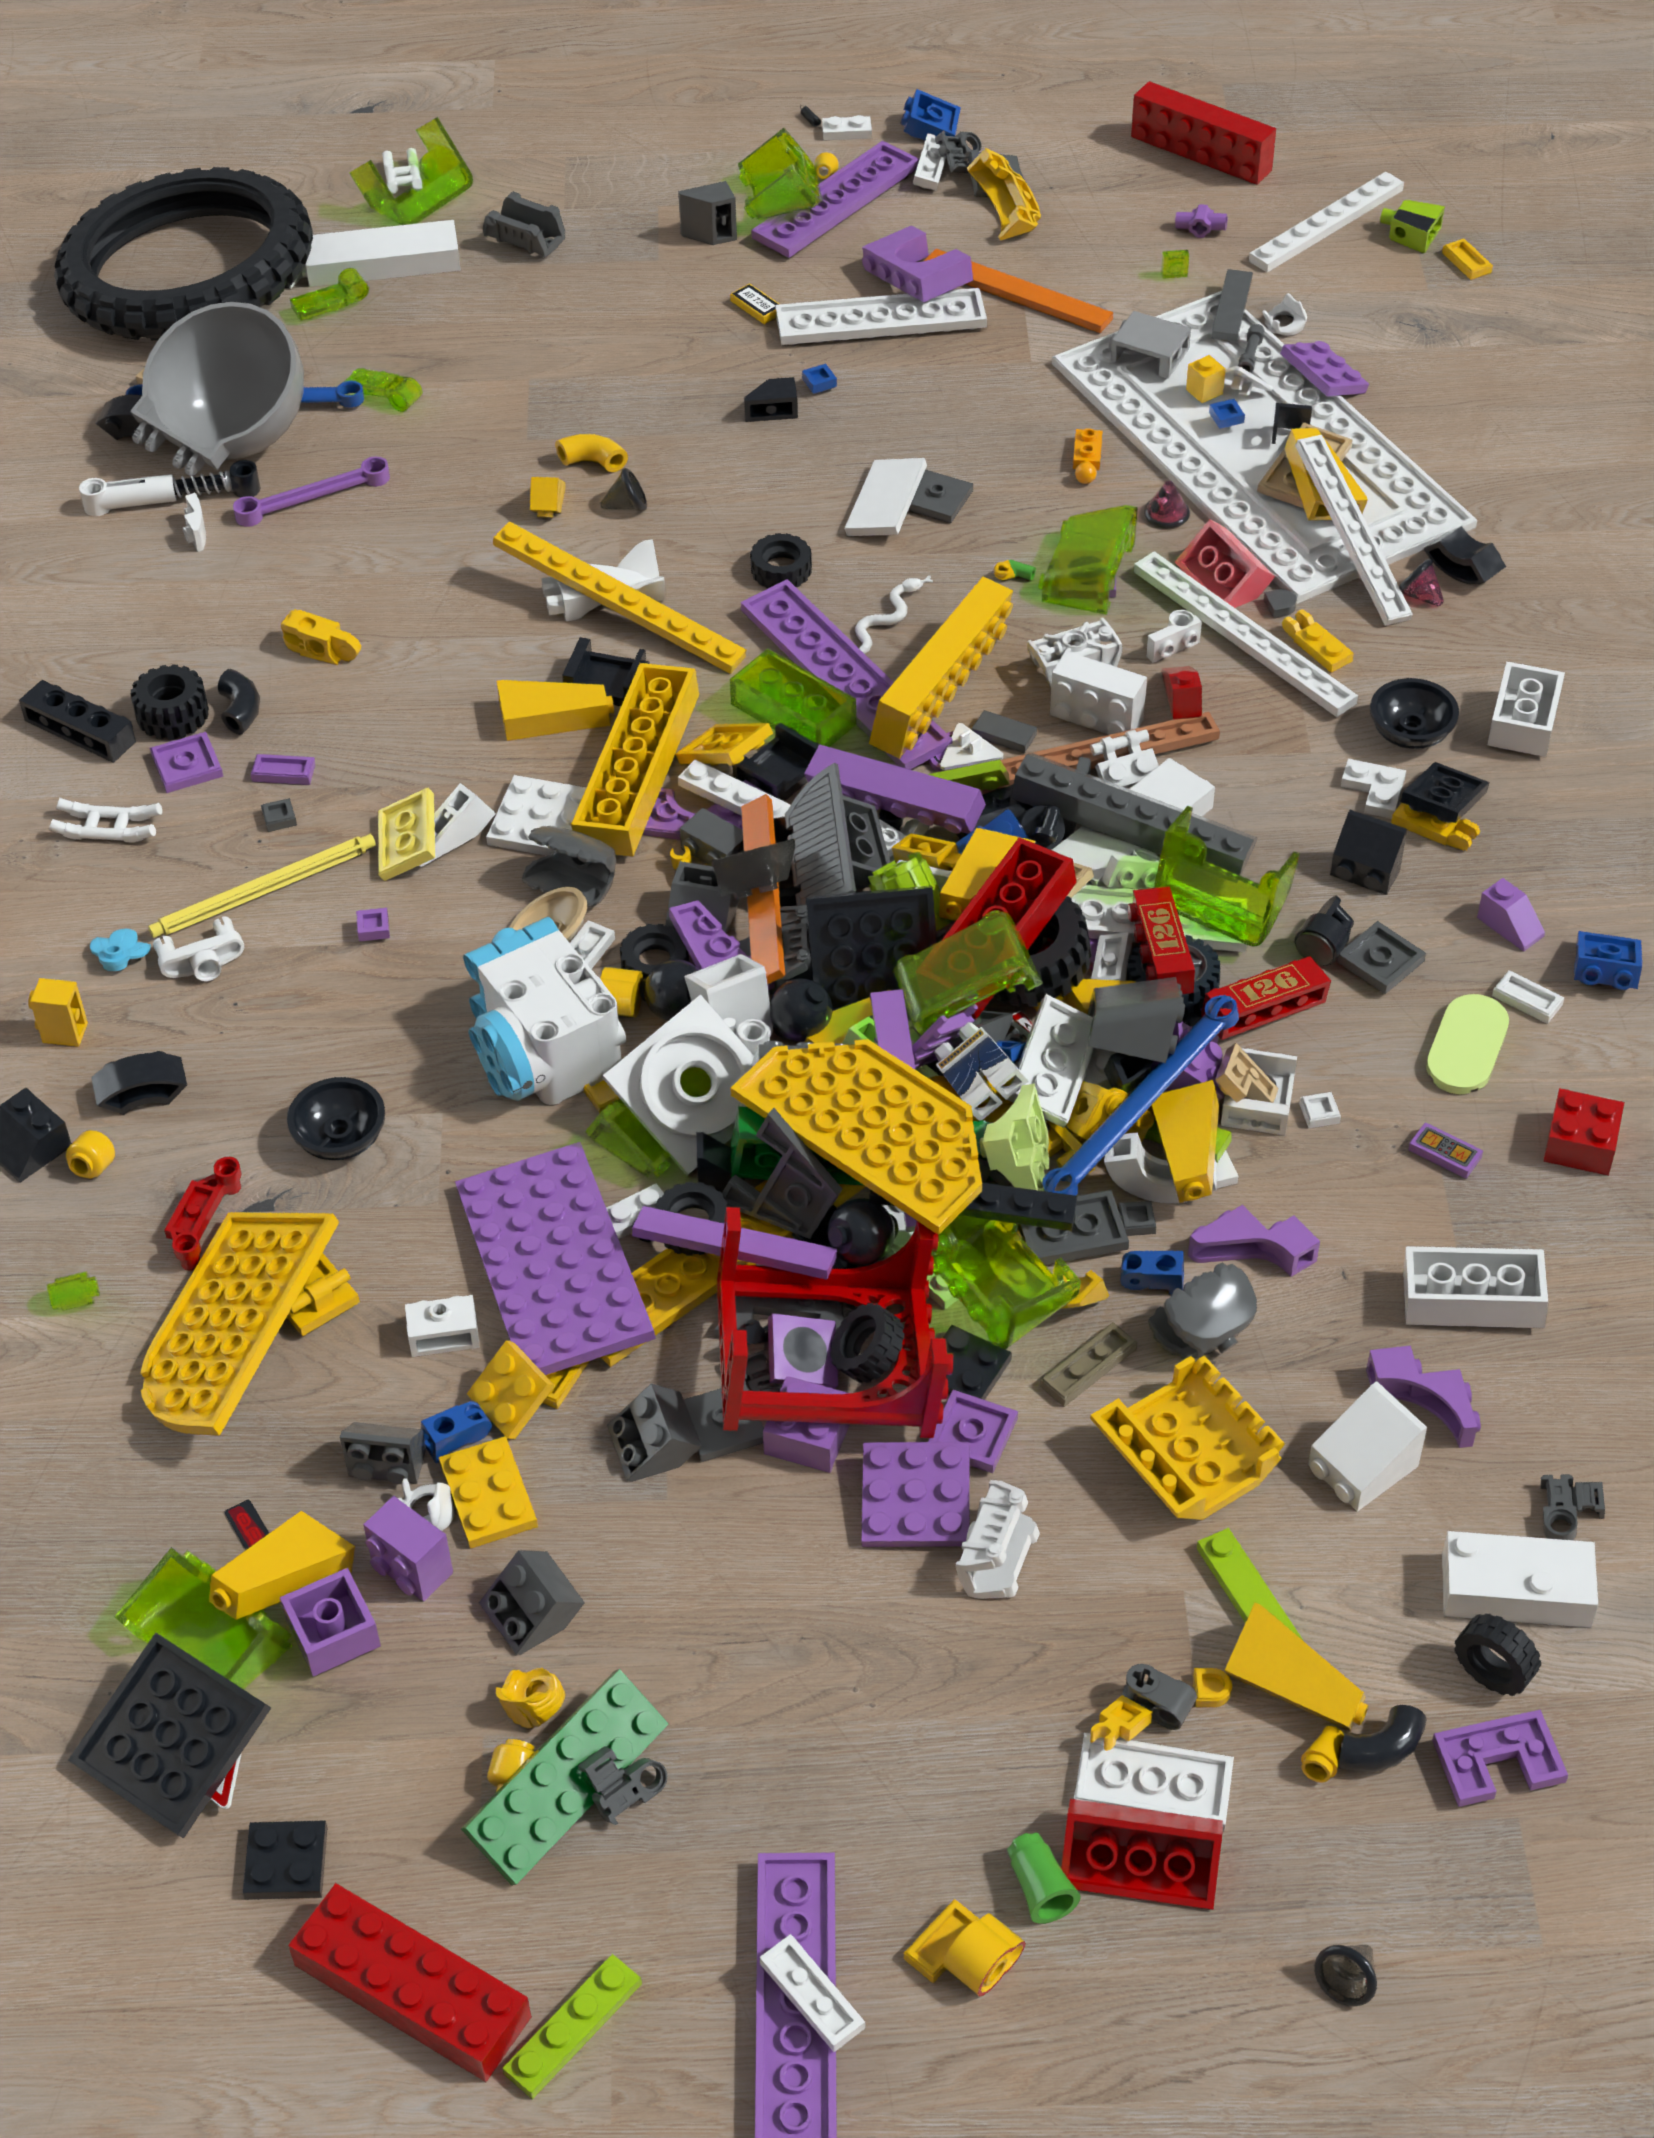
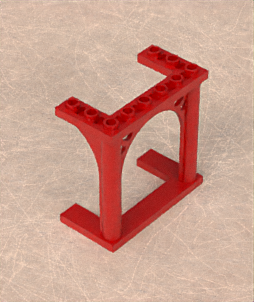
[717,1207,953,1438]

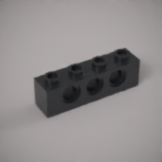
[19,680,136,763]

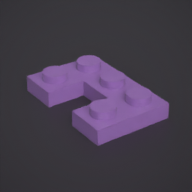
[1432,1710,1568,1807]

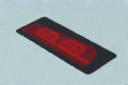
[224,1499,269,1550]

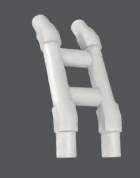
[382,148,422,194]
[49,798,163,843]

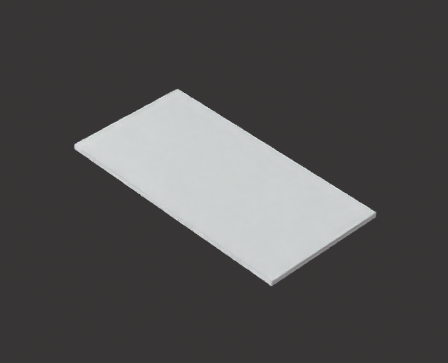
[1052,291,1477,604]

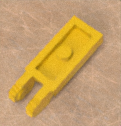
[1282,609,1354,673]
[1391,803,1481,851]

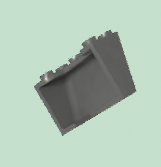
[1087,977,1185,1063]

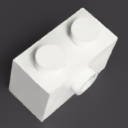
[405,1295,480,1357]

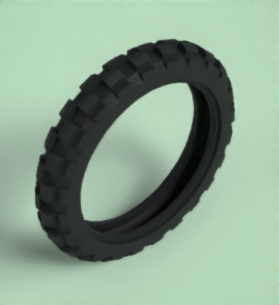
[54,167,313,341]

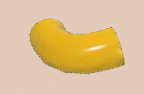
[555,434,628,472]

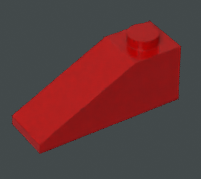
[1162,666,1202,719]

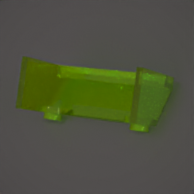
[349,117,473,225]
[1154,806,1300,946]

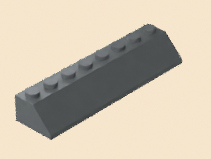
[1011,753,1258,884]

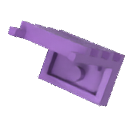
[874,1003,978,1069]

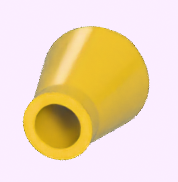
[814,152,839,179]
[1301,1726,1344,1783]

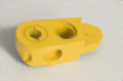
[281,609,361,665]

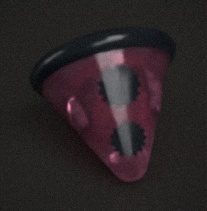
[1144,481,1190,528]
[1399,559,1444,606]

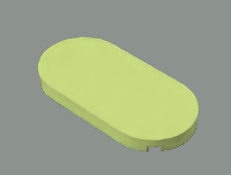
[1426,994,1509,1094]

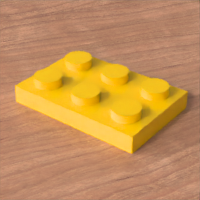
[675,723,773,766]
[439,1436,538,1549]

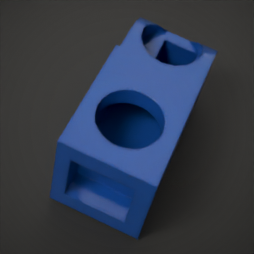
[1120,1251,1184,1294]
[421,1401,492,1464]

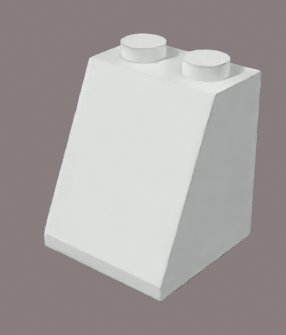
[684,954,773,1034]
[1308,1381,1427,1512]

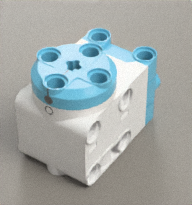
[463,917,626,1105]

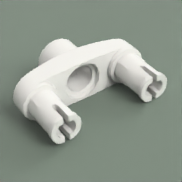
[153,917,244,981]

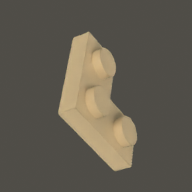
[1215,1043,1279,1103]

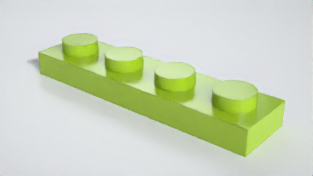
[502,1954,642,2100]

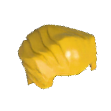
[496,1667,565,1728]

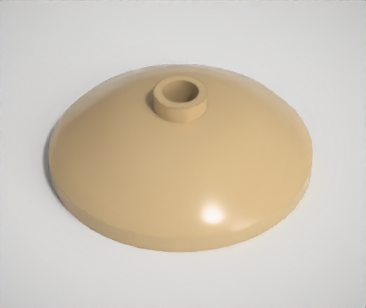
[509,887,587,942]

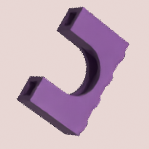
[862,225,973,302]

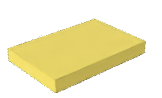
[378,788,435,881]

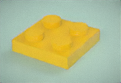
[467,1340,555,1439]

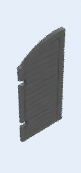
[785,763,856,906]

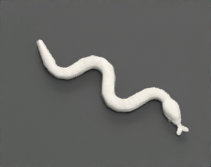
[855,576,933,654]

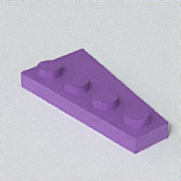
[669,900,775,990]

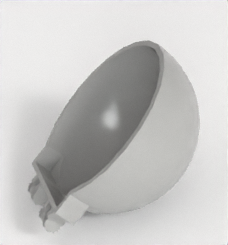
[130,302,304,476]

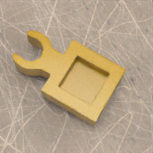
[1090,1695,1152,1751]

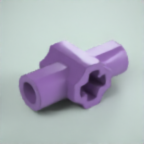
[1175,204,1228,238]

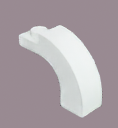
[1104,1132,1217,1203]

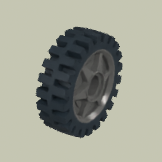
[1127,935,1220,1013]

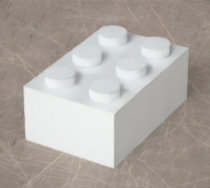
[1050,651,1147,735]
[1487,662,1565,757]

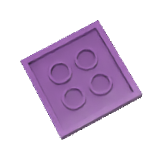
[862,1442,970,1547]

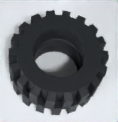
[130,664,209,740]

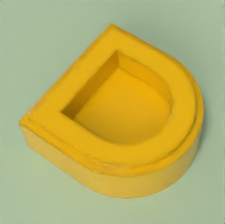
[1193,1668,1232,1707]

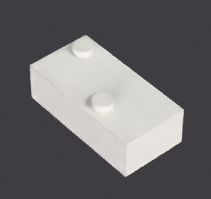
[1403,1246,1548,1328]
[1442,1531,1598,1628]

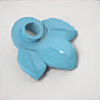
[90,928,151,971]

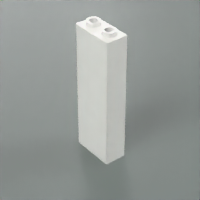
[302,220,461,287]
[1052,758,1215,887]

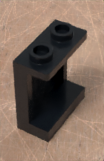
[562,637,650,706]
[732,722,819,802]

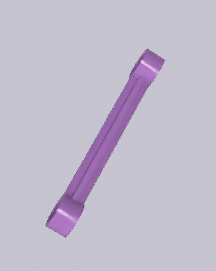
[233,456,390,527]

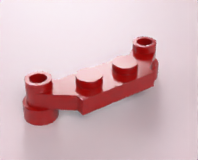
[164,1157,242,1271]

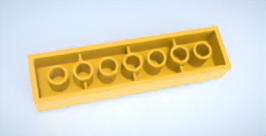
[869,576,1013,759]
[571,663,699,857]

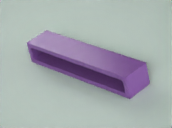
[804,744,986,834]

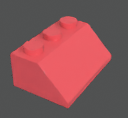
[1174,519,1275,608]

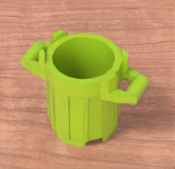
[868,852,956,932]

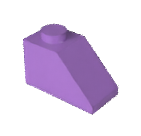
[1477,878,1545,952]

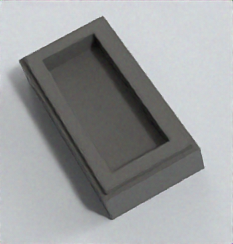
[972,710,1037,753]

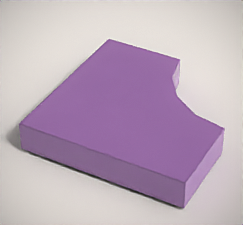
[642,788,695,840]

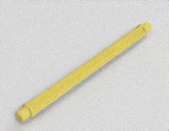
[148,834,376,938]

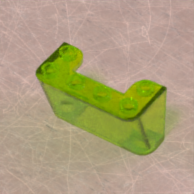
[931,1215,1081,1349]
[114,1547,293,1689]

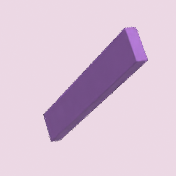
[632,1206,837,1280]

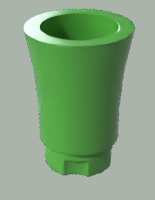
[1007,1832,1081,1924]

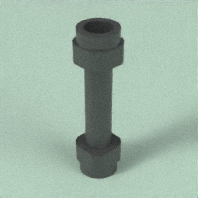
[1238,324,1265,373]

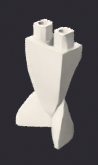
[541,539,665,621]

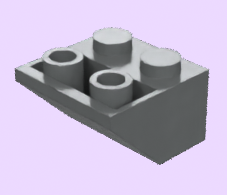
[678,181,737,245]
[665,861,740,934]
[607,1384,702,1482]
[340,1422,426,1484]
[479,1550,585,1655]

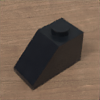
[744,377,798,422]
[696,1132,745,1193]

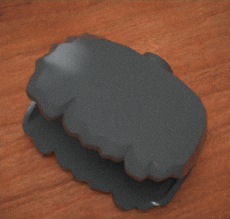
[522,826,616,907]
[1148,1262,1257,1359]

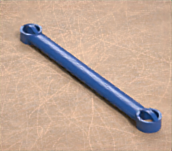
[126,381,364,408]
[1042,995,1239,1196]

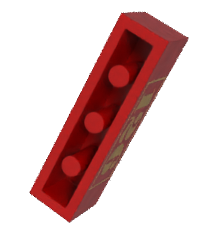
[1128,886,1195,994]
[1201,956,1331,1040]

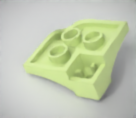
[980,1084,1049,1191]

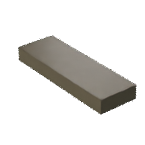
[1040,1322,1137,1407]

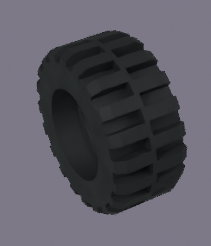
[994,896,1091,1007]

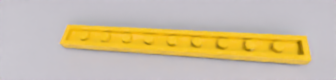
[493,521,747,674]

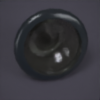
[600,468,647,511]
[1314,1944,1377,2007]

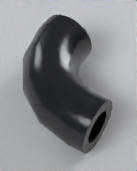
[217,669,260,735]
[1338,1705,1427,1772]

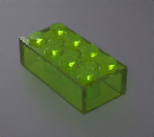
[730,648,857,747]

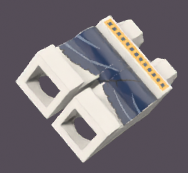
[934,1022,1029,1121]

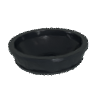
[1370,678,1459,749]
[287,1077,386,1161]

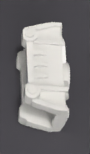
[1027,618,1122,687]
[956,1480,1040,1599]

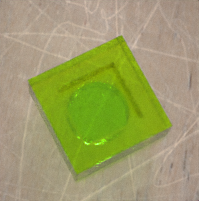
[1161,250,1189,279]

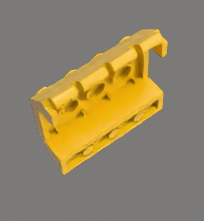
[1090,1356,1285,1520]

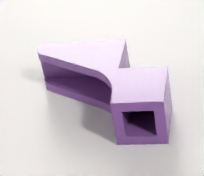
[1188,1204,1320,1277]

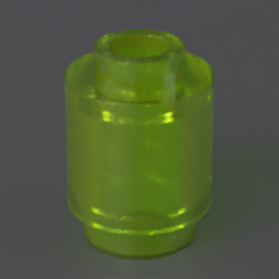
[47,1271,100,1311]

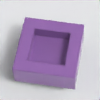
[356,908,390,941]

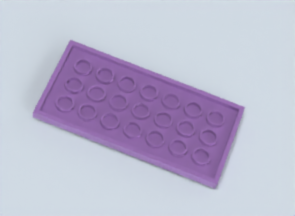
[455,1142,656,1375]

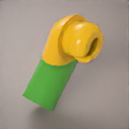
[994,560,1036,581]

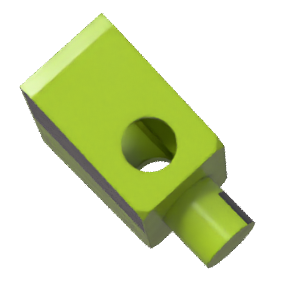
[1380,200,1445,253]

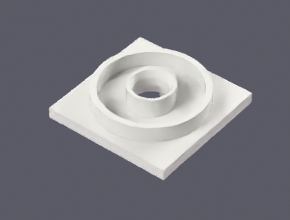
[602,994,754,1176]

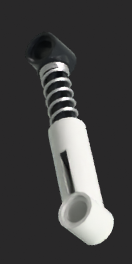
[79,460,261,516]

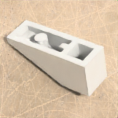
[419,783,496,867]

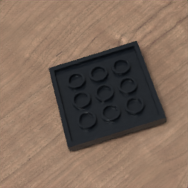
[806,886,939,1011]
[68,1632,271,1838]

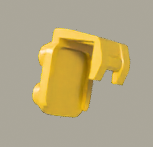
[1066,1081,1154,1143]

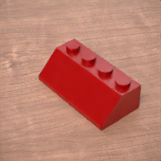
[1061,1799,1223,1910]

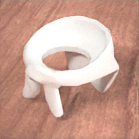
[1262,293,1307,336]
[398,1478,455,1531]

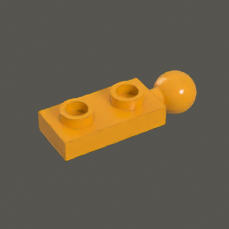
[1073,428,1103,484]

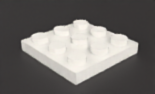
[486,775,586,856]

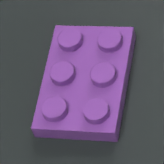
[1280,341,1369,396]

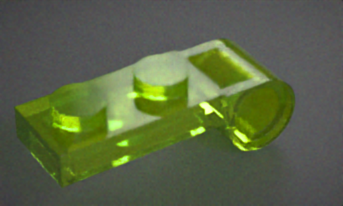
[290,268,369,321]
[344,368,423,412]

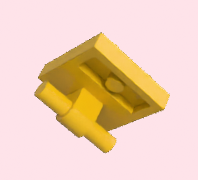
[287,1253,360,1337]

